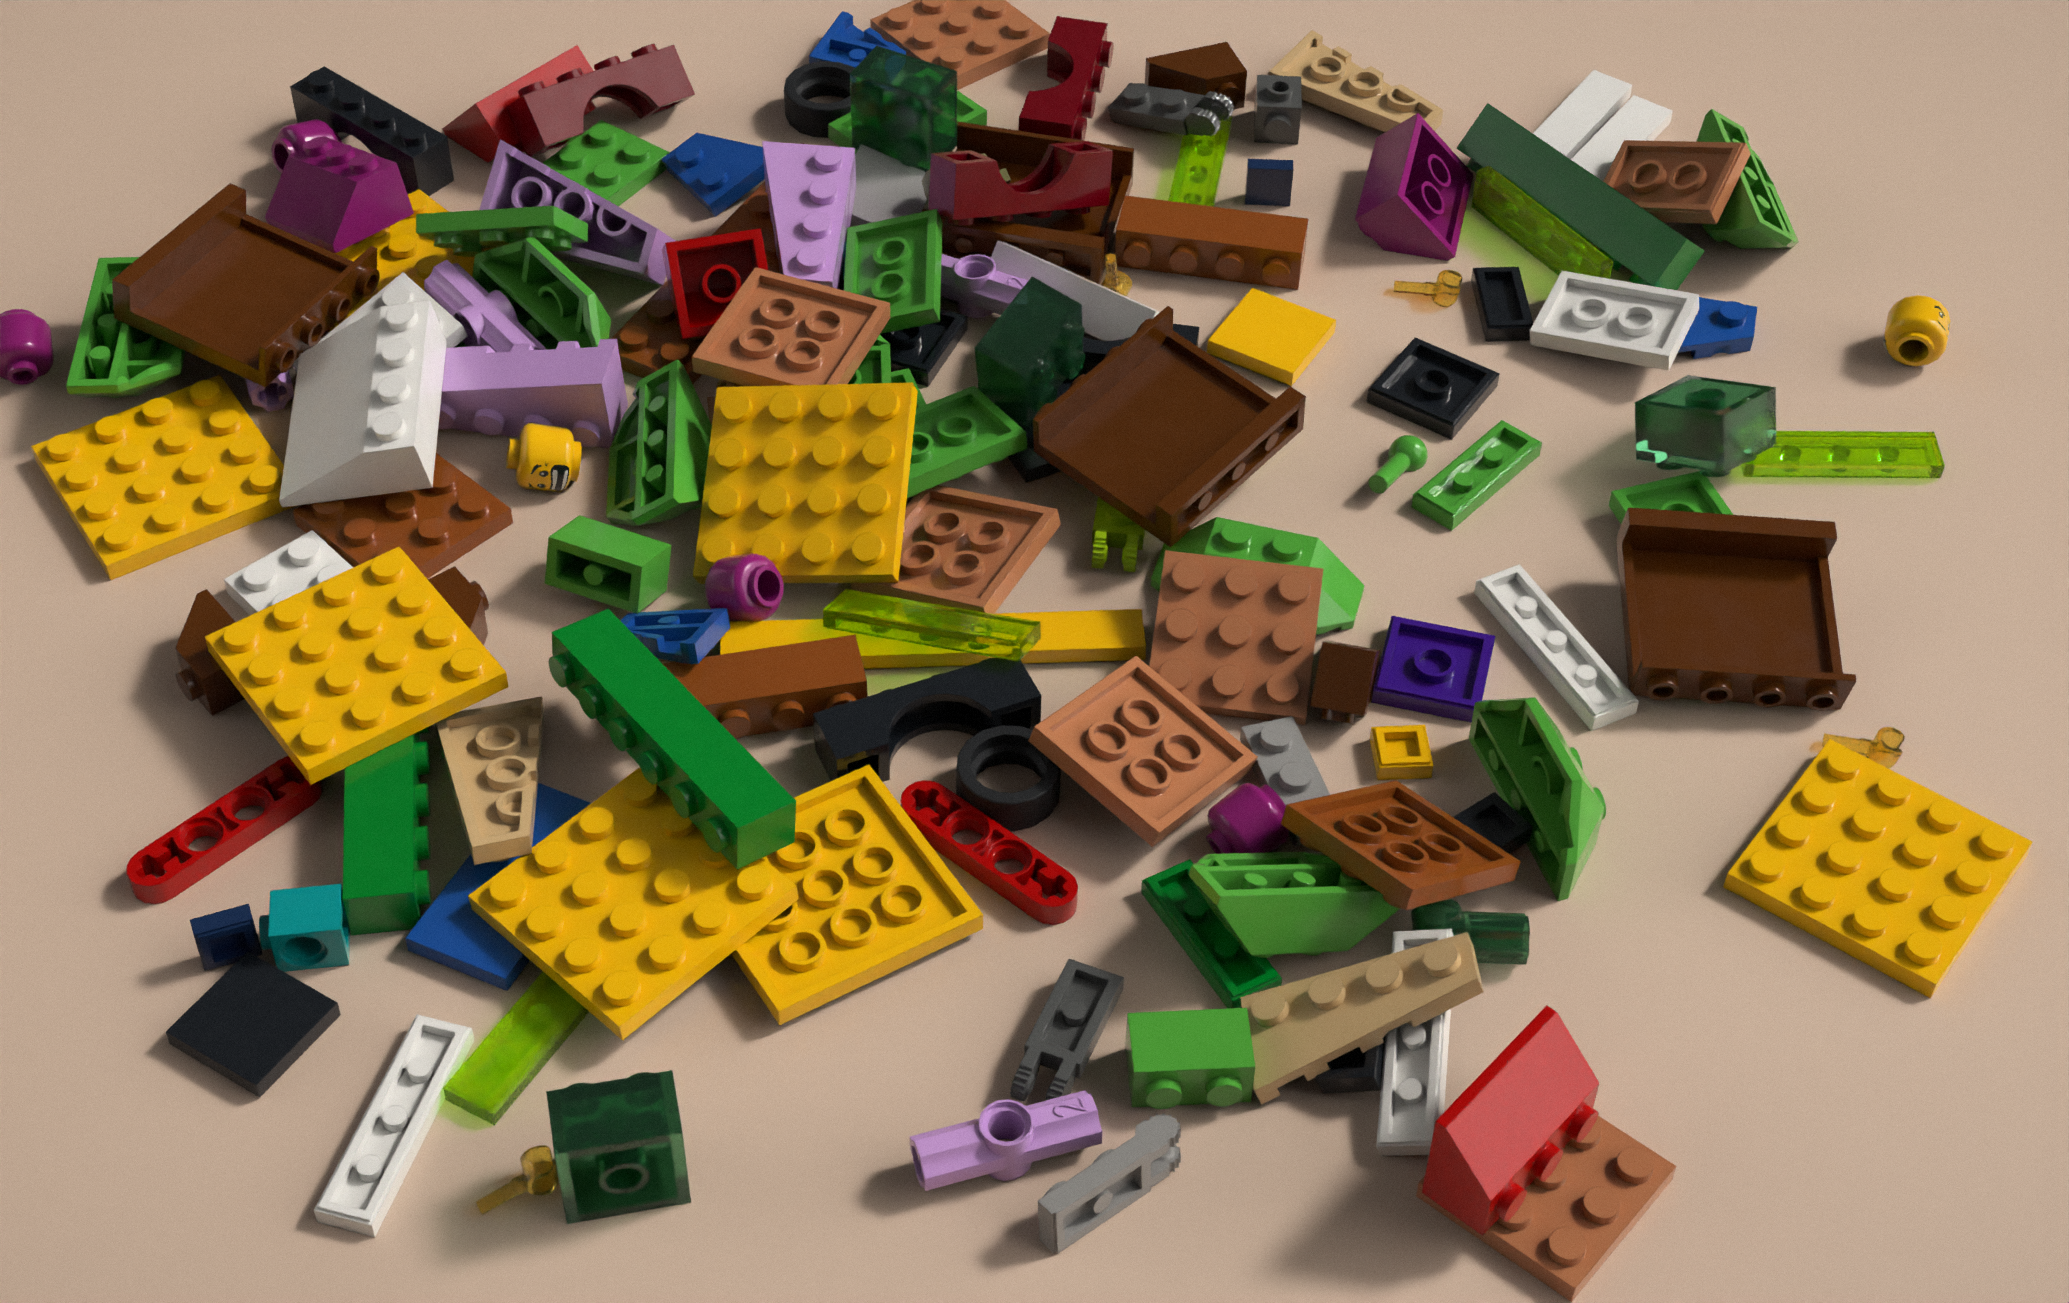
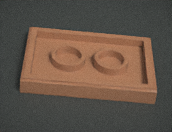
[1603,140,1751,224]

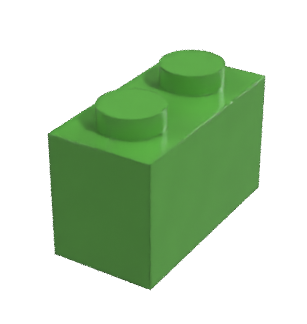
[544,515,672,614]
[1125,1008,1255,1109]

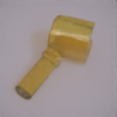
[1101,253,1132,297]
[1394,270,1463,307]
[1822,727,1905,769]
[475,1145,559,1215]

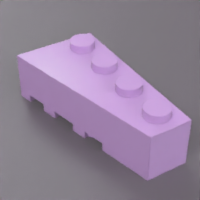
[479,139,675,286]
[762,141,856,289]
[438,339,628,448]

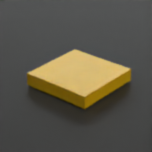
[1207,288,1336,386]

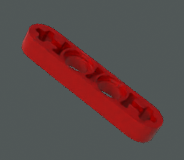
[127,756,323,904]
[900,780,1078,925]

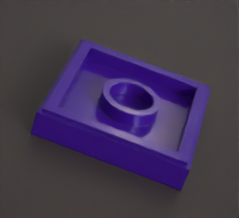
[1371,616,1496,723]

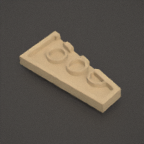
[1269,30,1443,132]
[435,696,544,865]
[1240,932,1484,1105]

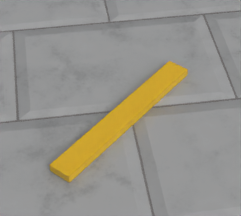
[720,609,1146,669]

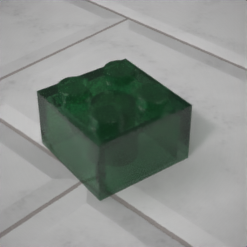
[850,46,957,172]
[974,276,1085,428]
[1635,375,1776,477]
[546,1070,691,1224]

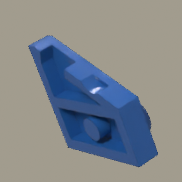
[809,11,906,90]
[661,133,765,217]
[1678,297,1757,359]
[620,608,731,664]

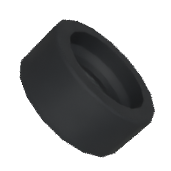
[784,61,868,138]
[956,725,1061,831]

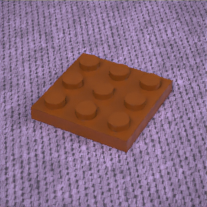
[293,453,513,579]
[1281,780,1521,910]

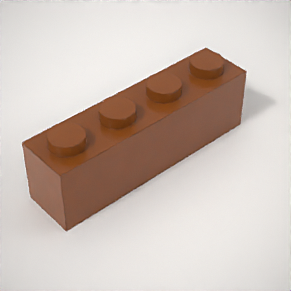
[1115,195,1309,290]
[662,635,868,739]

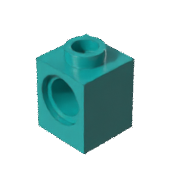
[259,884,350,972]

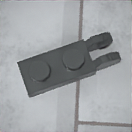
[1108,83,1234,137]
[1010,959,1124,1101]

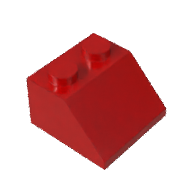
[662,228,768,340]

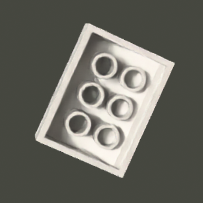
[279,300,447,508]

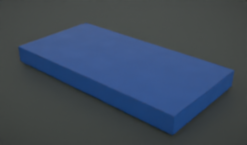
[405,783,591,991]

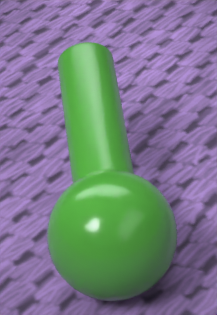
[1369,435,1428,494]

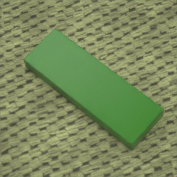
[1411,420,1542,531]

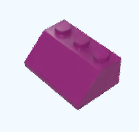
[1355,113,1474,261]
[265,136,414,253]

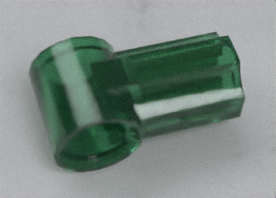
[1411,899,1530,965]

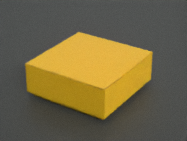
[1369,725,1434,780]

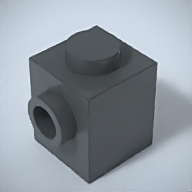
[1254,75,1302,144]

